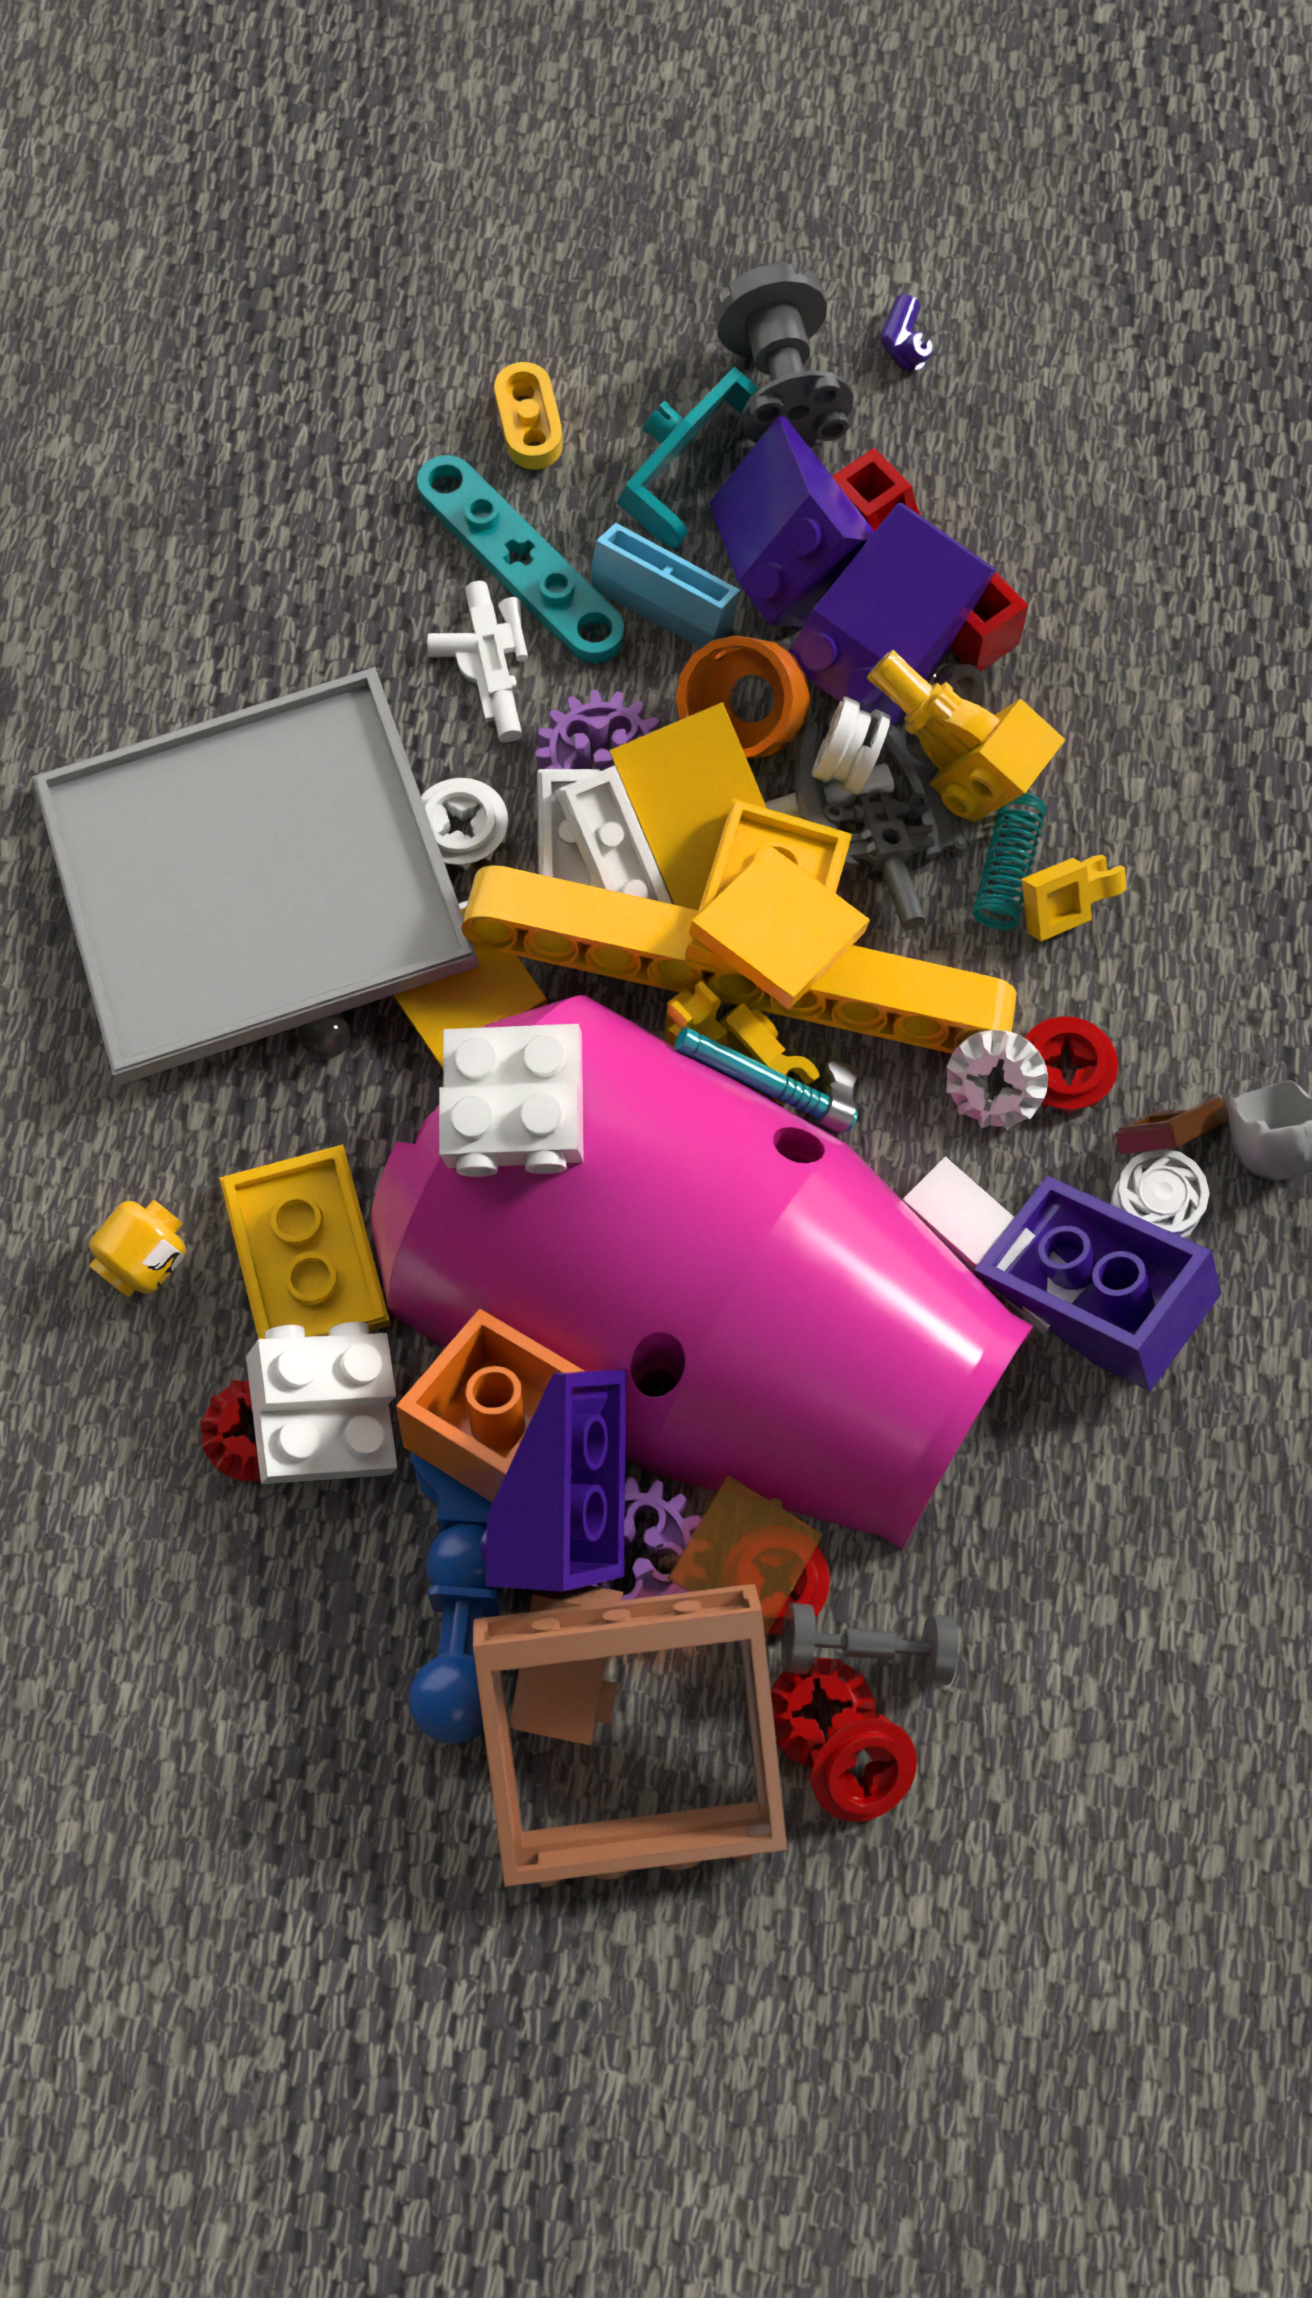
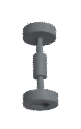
[781,1603,958,1685]

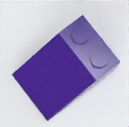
[709,416,875,627]
[789,503,997,726]
[974,1175,1222,1392]
[481,1369,626,1591]

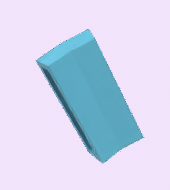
[591,523,740,648]

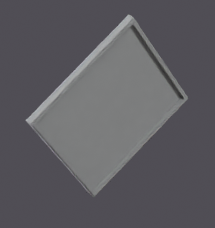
[33,667,480,1085]

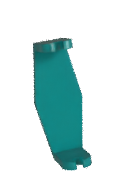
[616,366,760,548]

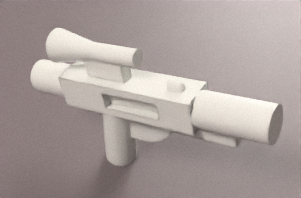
[427,581,528,743]

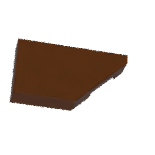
[1115,1097,1229,1154]

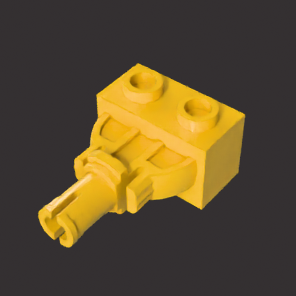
[867,649,1066,823]

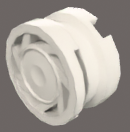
[812,696,891,795]
[1111,1149,1209,1238]

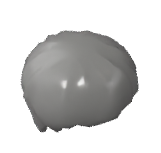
[1228,1080,1312,1180]

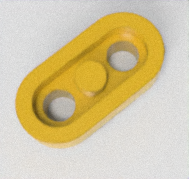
[494,362,563,469]

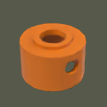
[675,636,811,759]

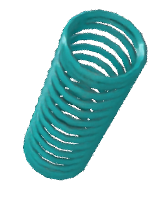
[972,793,1047,930]

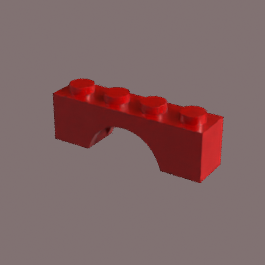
[832,448,1029,676]

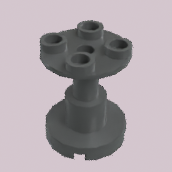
[713,263,854,444]

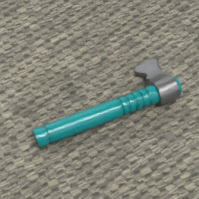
[674,1027,860,1134]

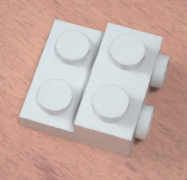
[439,1024,584,1177]
[246,1322,397,1484]

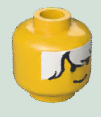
[89,1199,186,1297]

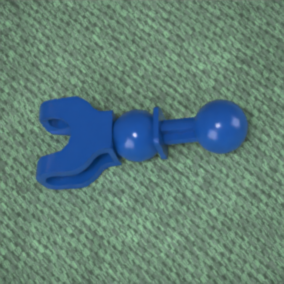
[409,1452,504,1744]

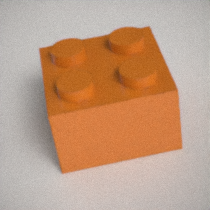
[396,1308,584,1503]

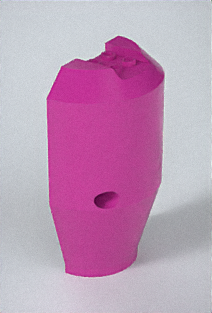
[371,995,1034,1550]

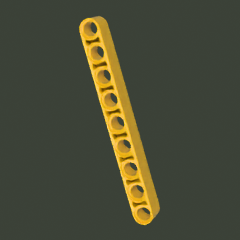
[461,865,1017,1054]

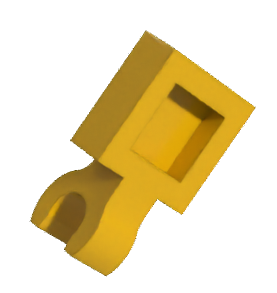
[1021,855,1127,941]
[665,981,728,1046]
[718,1003,819,1106]

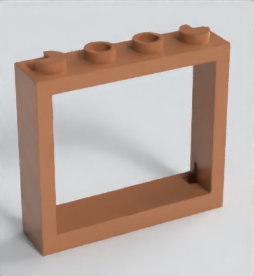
[473,1584,787,1888]

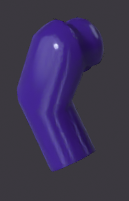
[880,294,933,371]

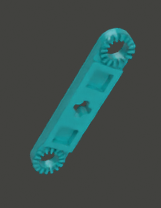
[417,455,624,664]

